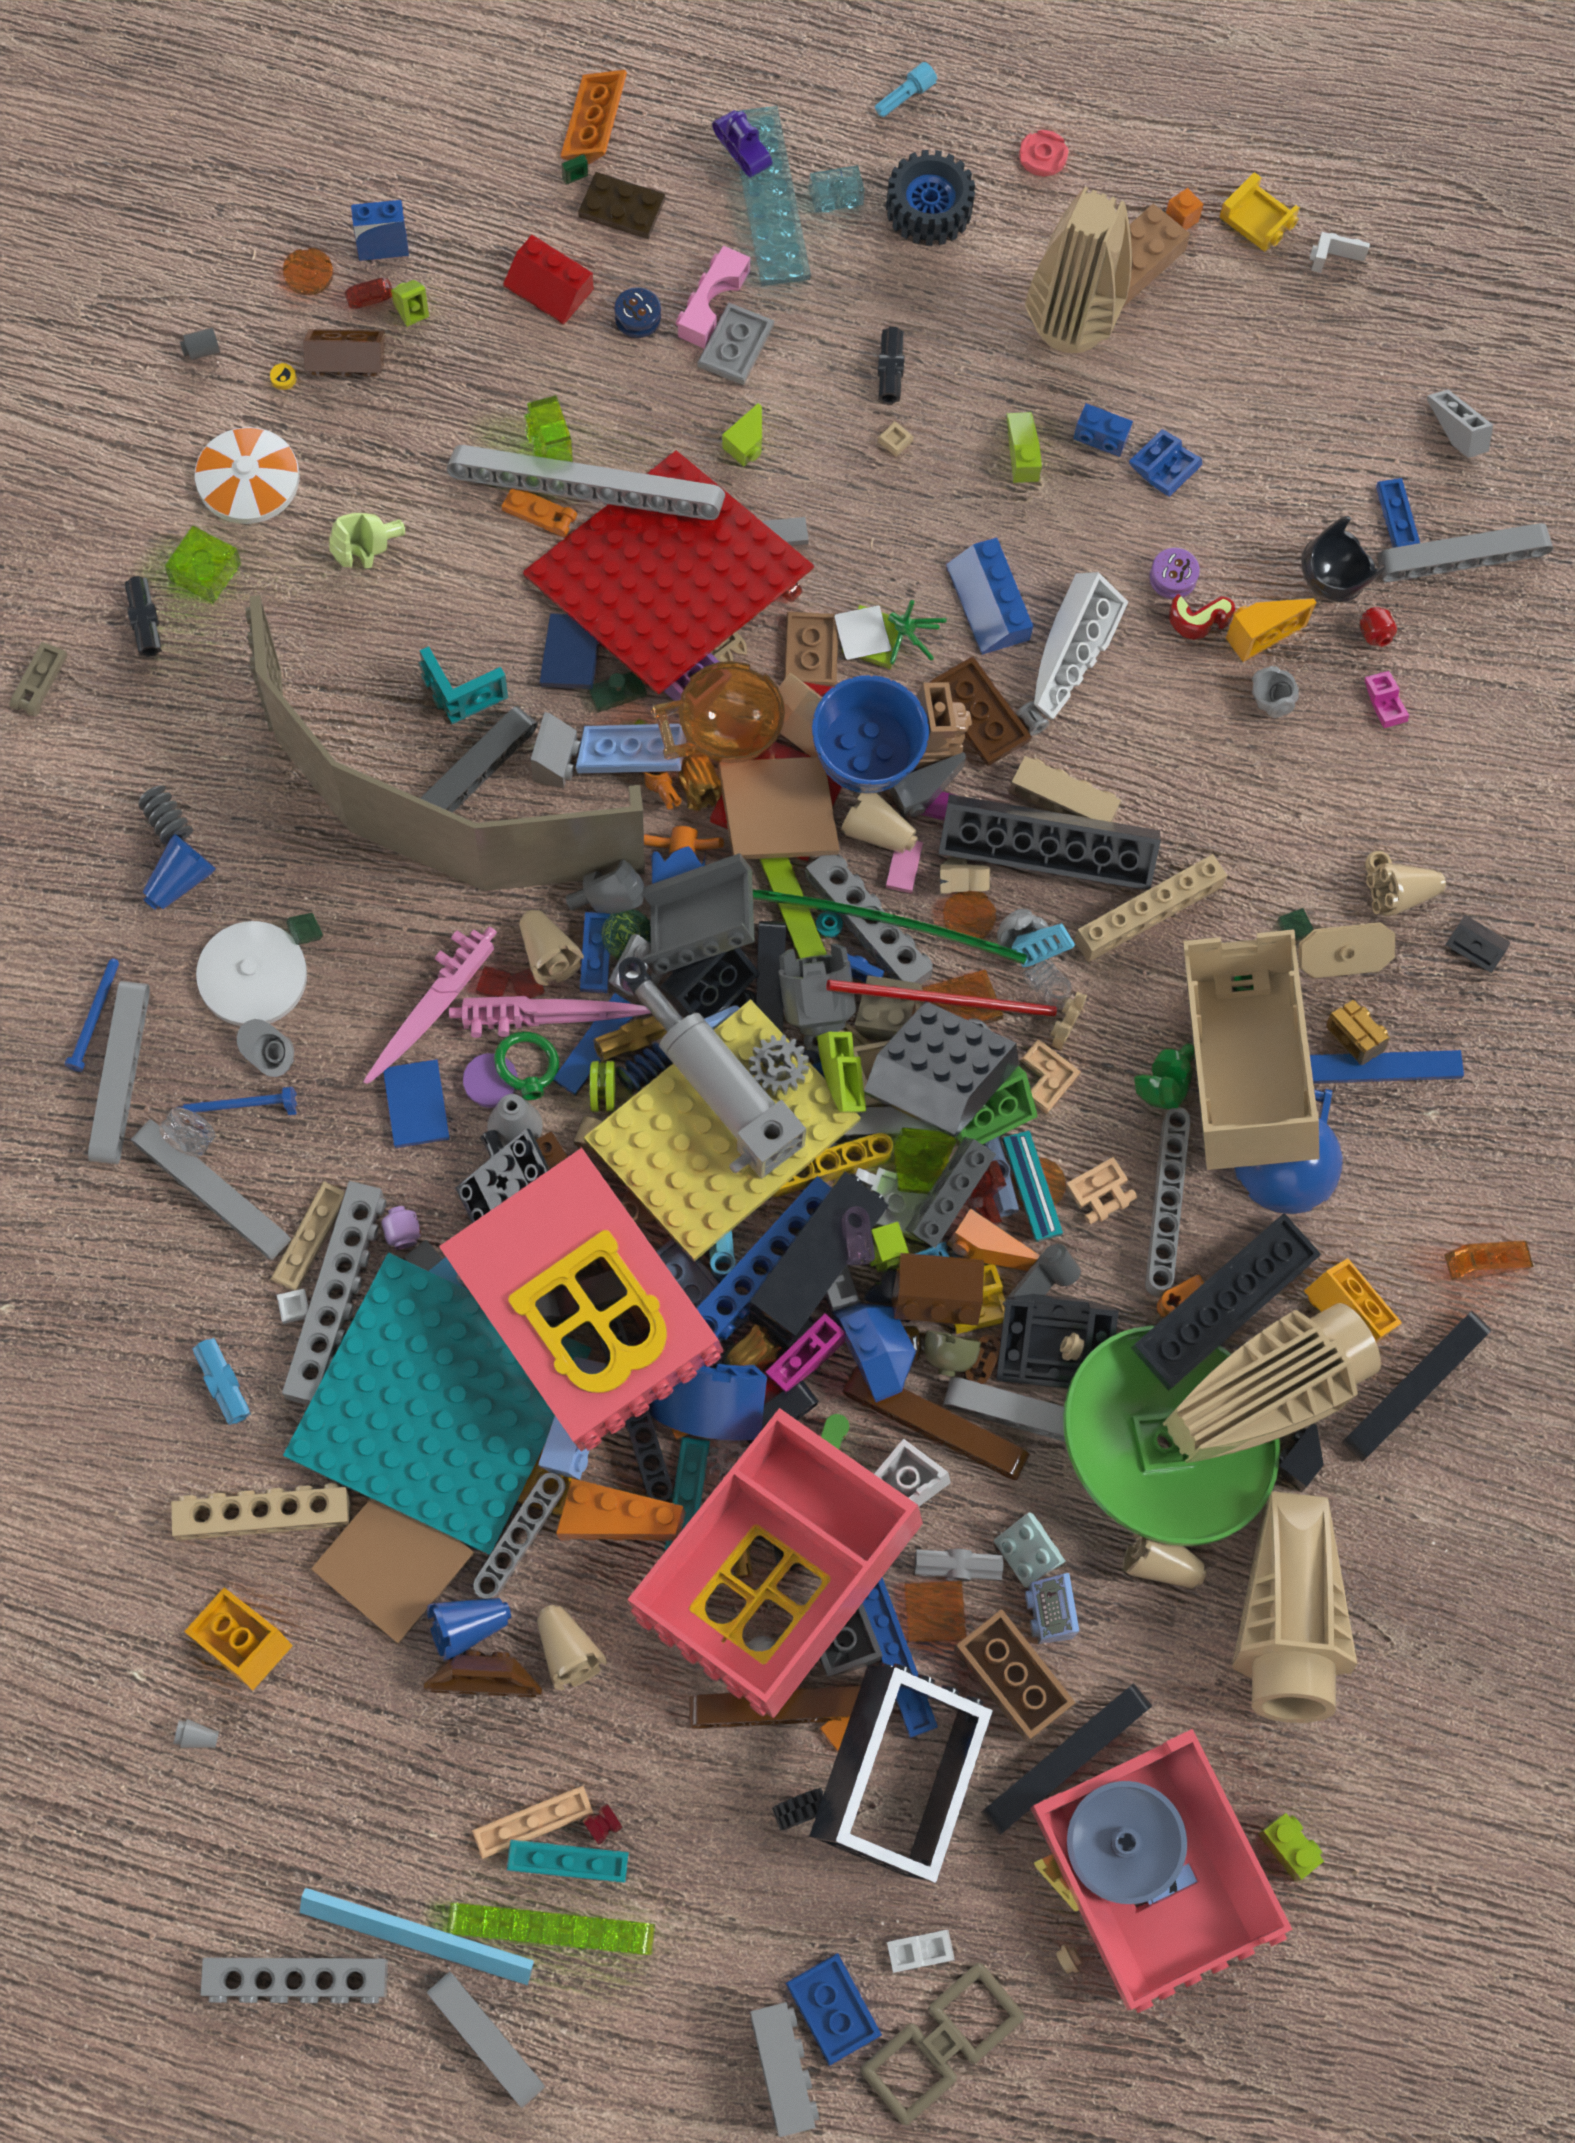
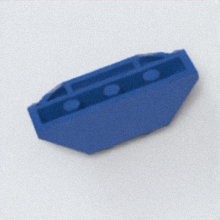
[832,1302,916,1402]

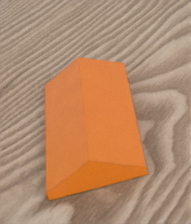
[561,70,627,164]

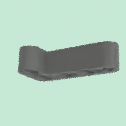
[535,1270,627,1325]

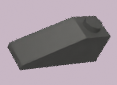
[890,752,966,818]

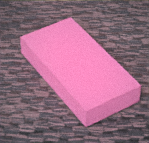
[886,841,923,894]

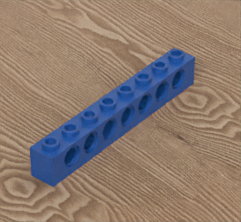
[697,1176,831,1340]

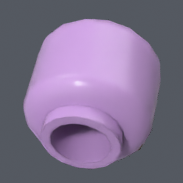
[381,1206,421,1250]

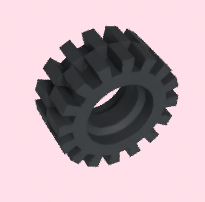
[772,1787,824,1831]

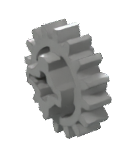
[749,1035,809,1096]

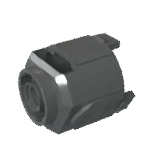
[779,943,856,1036]

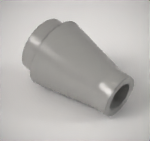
[173,1719,219,1749]

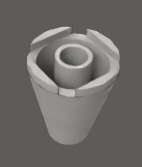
[487,1094,543,1147]

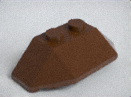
[424,1650,543,1698]

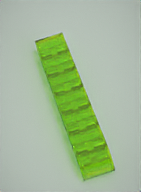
[446,1902,656,1955]

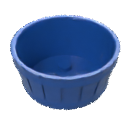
[812,675,929,793]

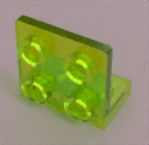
[894,1127,956,1195]

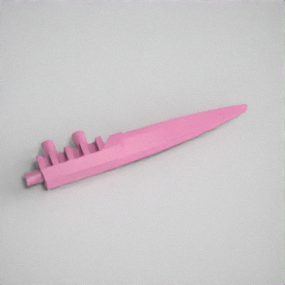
[363,926,497,1084]
[449,996,651,1038]

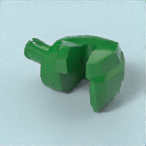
[1134,1044,1195,1109]

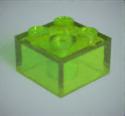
[524,395,573,462]
[165,525,241,604]

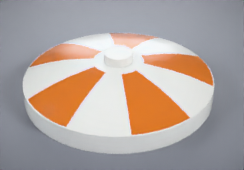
[195,427,300,524]

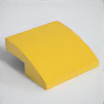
[953,1264,1005,1334]

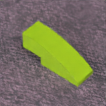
[817,1032,866,1112]

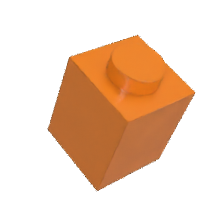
[1166,187,1204,230]

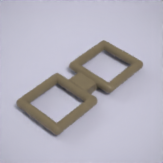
[860,1963,1025,2125]

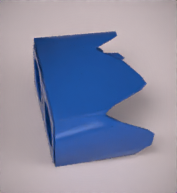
[650,846,706,884]

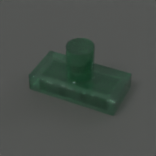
[588,671,647,713]

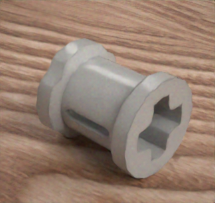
[1016,701,1049,736]

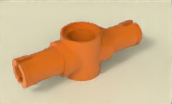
[642,771,682,810]

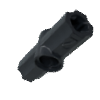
[878,326,905,405]
[125,576,162,657]

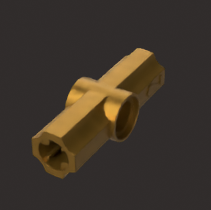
[593,1016,667,1061]

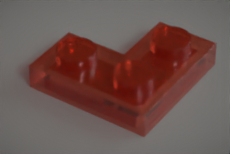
[966,1160,1007,1226]

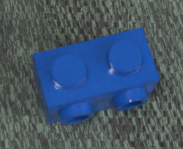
[1073,403,1133,457]

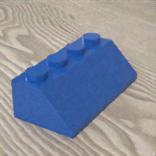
[946,537,1033,655]

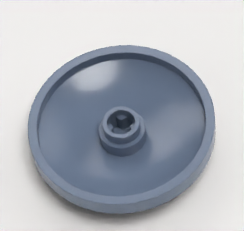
[1067,1781,1187,1904]

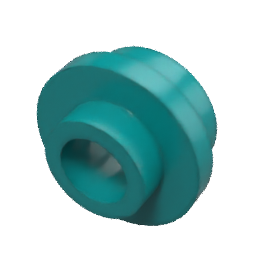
[816,911,843,938]

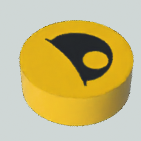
[270,363,297,390]

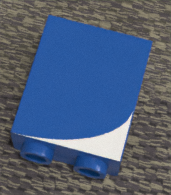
[351,200,409,261]

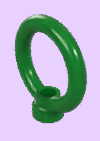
[494,1031,559,1101]

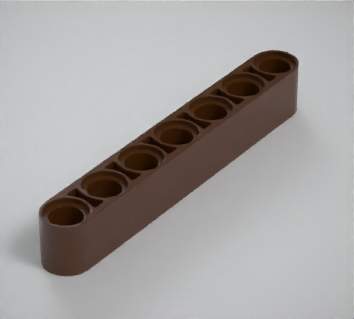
[842,1366,1030,1481]
[689,1686,892,1729]

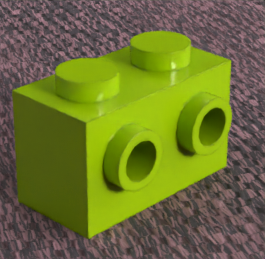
[866,1221,909,1272]
[1258,1813,1324,1882]

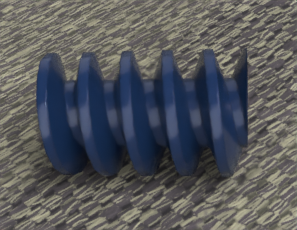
[615,1042,673,1095]

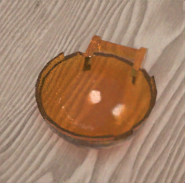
[651,661,785,764]

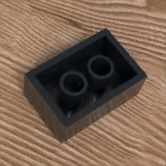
[660,947,760,1019]

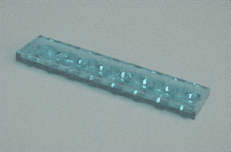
[730,106,811,286]

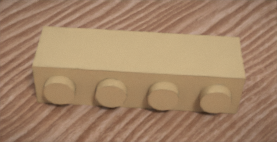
[1009,756,1121,822]

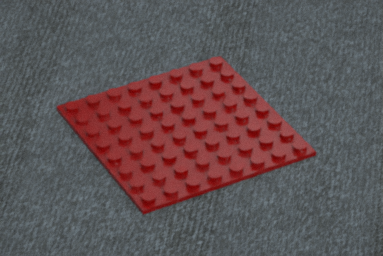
[522,450,814,695]

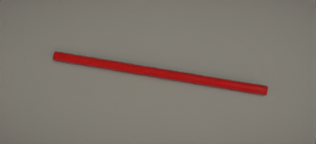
[826,980,1057,1017]

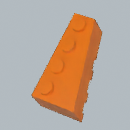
[556,1478,686,1541]

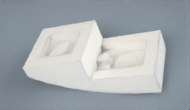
[887,1930,955,1973]

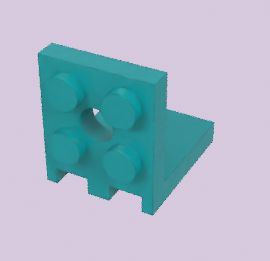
[418,646,508,724]

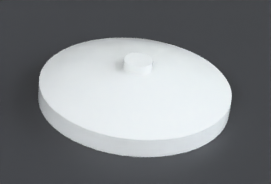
[196,921,307,1026]

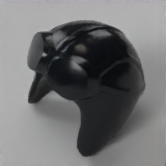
[1301,516,1385,602]

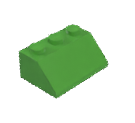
[957,1066,1038,1144]

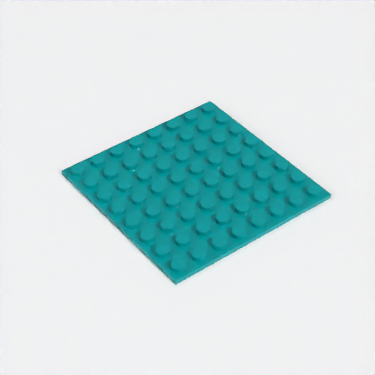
[283,1252,592,1555]

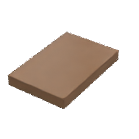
[784,612,838,687]

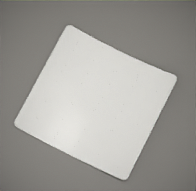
[835,606,891,660]

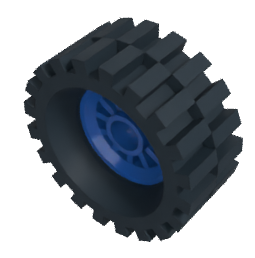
[886,150,975,246]

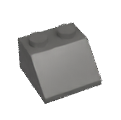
[531,712,581,789]

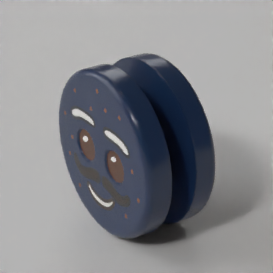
[614,287,661,338]

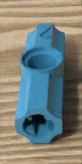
[192,1338,251,1425]

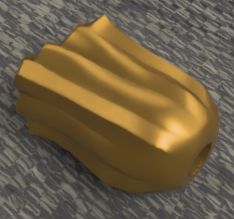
[678,754,722,811]
[723,1324,782,1371]

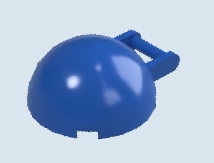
[1234,1089,1343,1214]

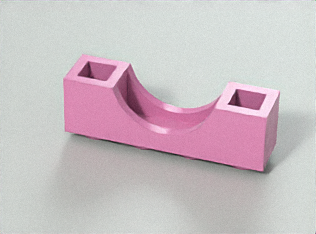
[676,246,750,349]

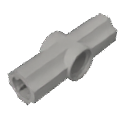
[914,1549,1003,1582]

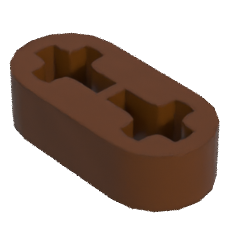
[964,1335,1000,1385]

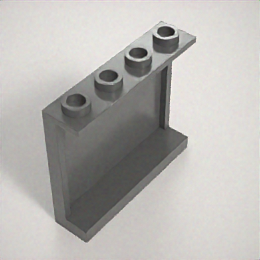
[643,853,754,976]

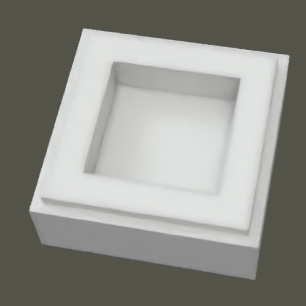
[277,1289,309,1324]

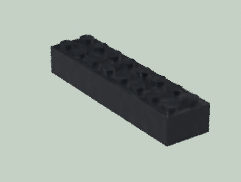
[939,794,1161,890]

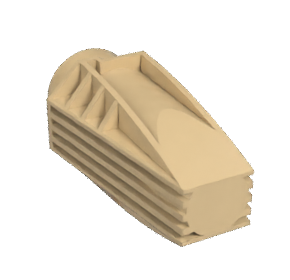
[1025,187,1132,353]
[1163,1303,1381,1463]
[1232,1491,1357,1723]

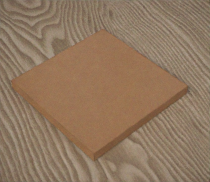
[718,757,840,859]
[311,1498,475,1644]

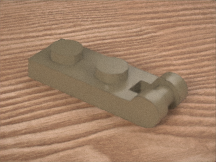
[10,642,68,717]

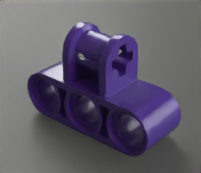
[712,110,773,178]

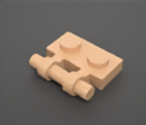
[1066,1157,1137,1225]

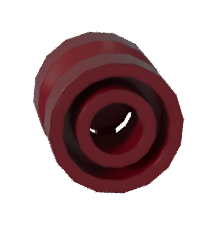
[582,1803,623,1845]

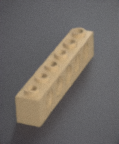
[1074,854,1228,962]
[171,1483,350,1541]

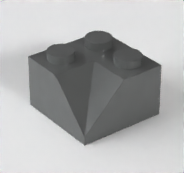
[819,1603,883,1677]

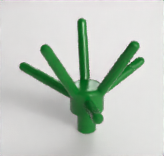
[888,600,947,665]

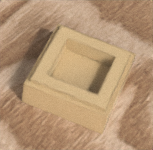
[877,421,914,457]

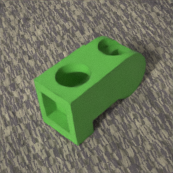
[821,1414,849,1449]

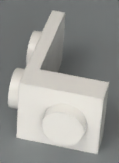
[1309,232,1370,273]

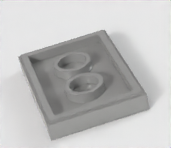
[698,302,774,385]

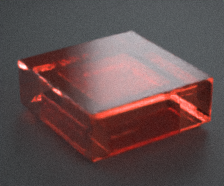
[476,966,511,997]
[509,968,545,999]

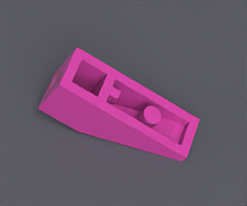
[766,1314,845,1392]

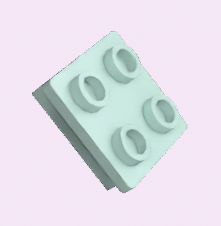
[994,1512,1065,1588]

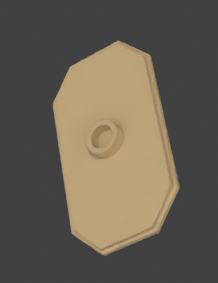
[1299,922,1395,978]

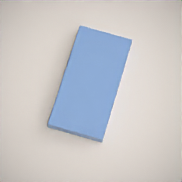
[576,723,688,773]

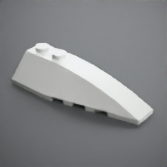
[1034,572,1128,719]

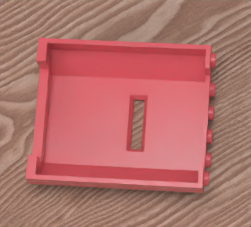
[1031,1729,1292,2013]

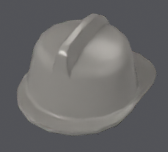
[237,1019,295,1077]

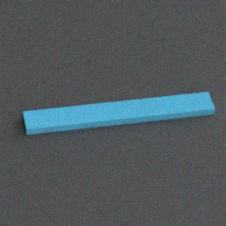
[300,1888,534,1985]

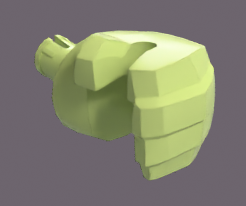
[329,513,405,568]

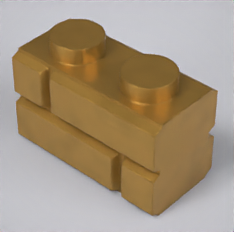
[1326,1000,1390,1065]

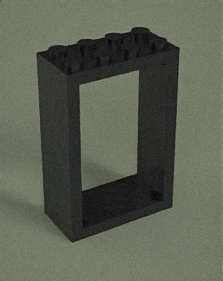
[809,1663,993,1883]

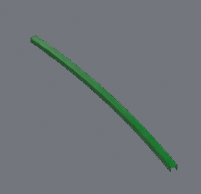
[753,889,1027,965]

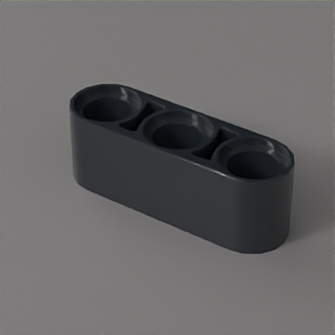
[746,1380,819,1445]

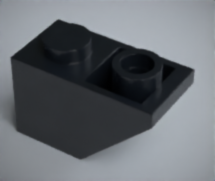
[1278,1423,1324,1492]

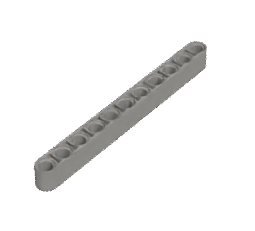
[446,445,725,520]

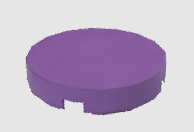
[463,1053,518,1108]

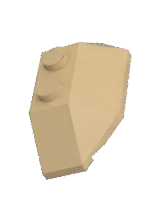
[774,673,822,757]

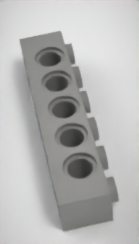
[805,854,933,985]
[201,1958,388,2004]

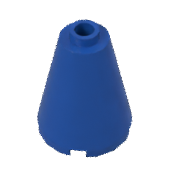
[143,834,216,910]
[427,1598,511,1661]

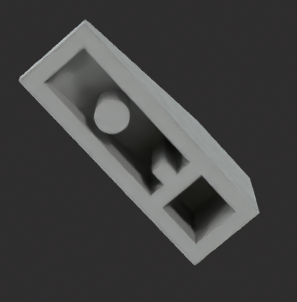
[1427,390,1493,458]

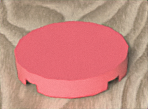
[1019,130,1069,177]

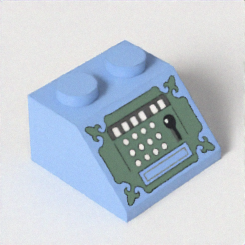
[1025,1573,1079,1644]

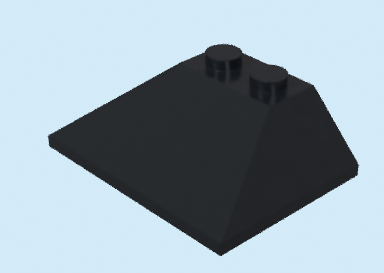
[996,1294,1119,1388]

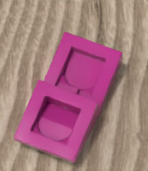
[1364,671,1409,728]

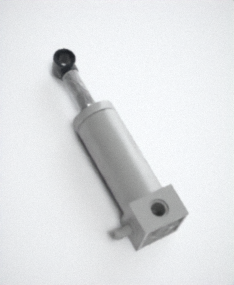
[618,957,806,1179]

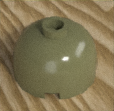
[924,1330,981,1377]

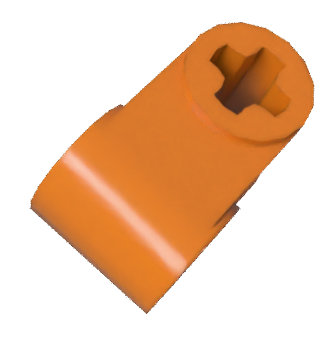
[1156,1275,1204,1318]

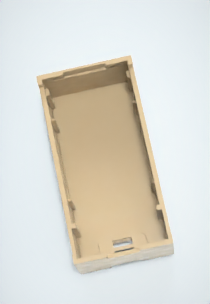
[1183,930,1319,1170]

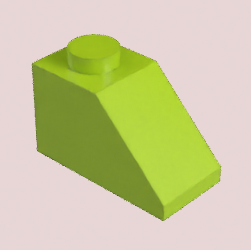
[391,280,429,327]
[722,403,762,467]

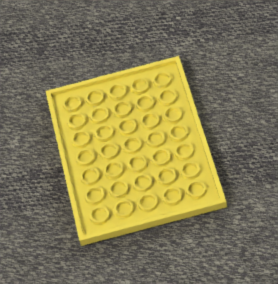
[584,999,861,1261]

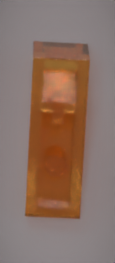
[1444,1241,1534,1281]

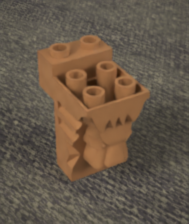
[914,682,972,769]

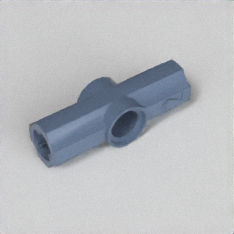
[982,1136,1019,1218]

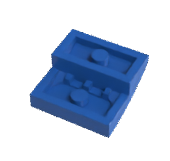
[1129,429,1202,497]

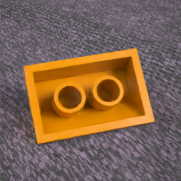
[1304,1258,1402,1343]

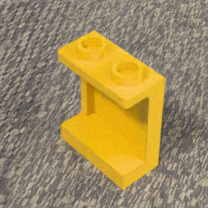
[1219,172,1300,252]

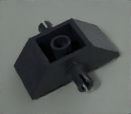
[455,1129,550,1223]

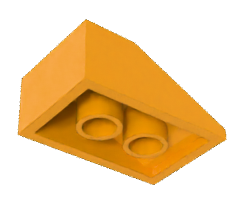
[1226,598,1317,662]
[184,1587,293,1691]

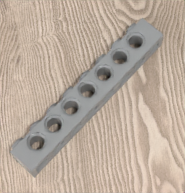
[282,1181,386,1405]

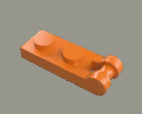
[502,488,578,537]

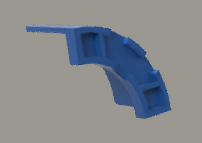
[648,1364,767,1440]

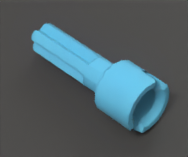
[875,62,938,117]

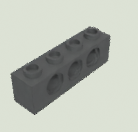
[905,1137,996,1248]

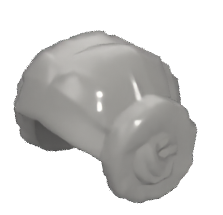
[1252,666,1299,718]

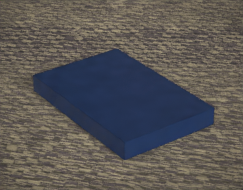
[539,614,599,689]

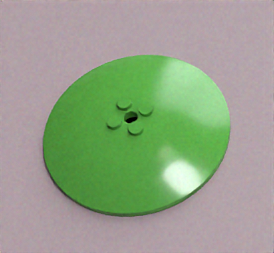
[1063,1326,1280,1546]

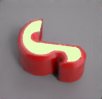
[1169,594,1235,640]

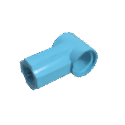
[709,1230,736,1283]

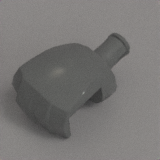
[566,859,644,914]

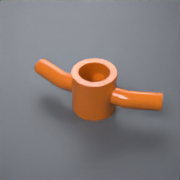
[644,826,724,856]

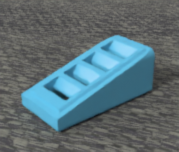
[1012,923,1075,967]

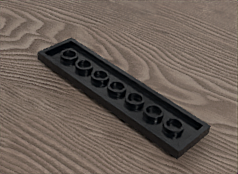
[1131,1213,1322,1391]

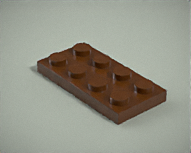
[930,656,1032,767]

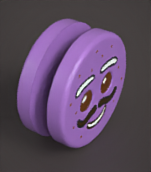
[1149,548,1200,599]

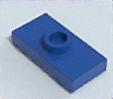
[847,954,884,983]

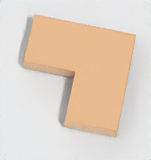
[1020,1039,1081,1114]

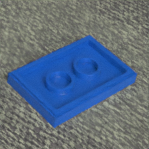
[383,1059,450,1148]
[785,1953,882,2066]

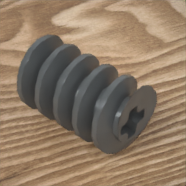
[138,785,194,845]

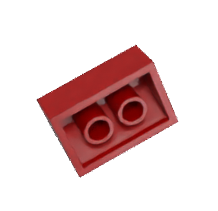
[503,234,594,324]

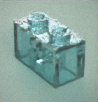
[809,165,865,213]

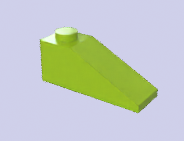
[1006,412,1042,483]

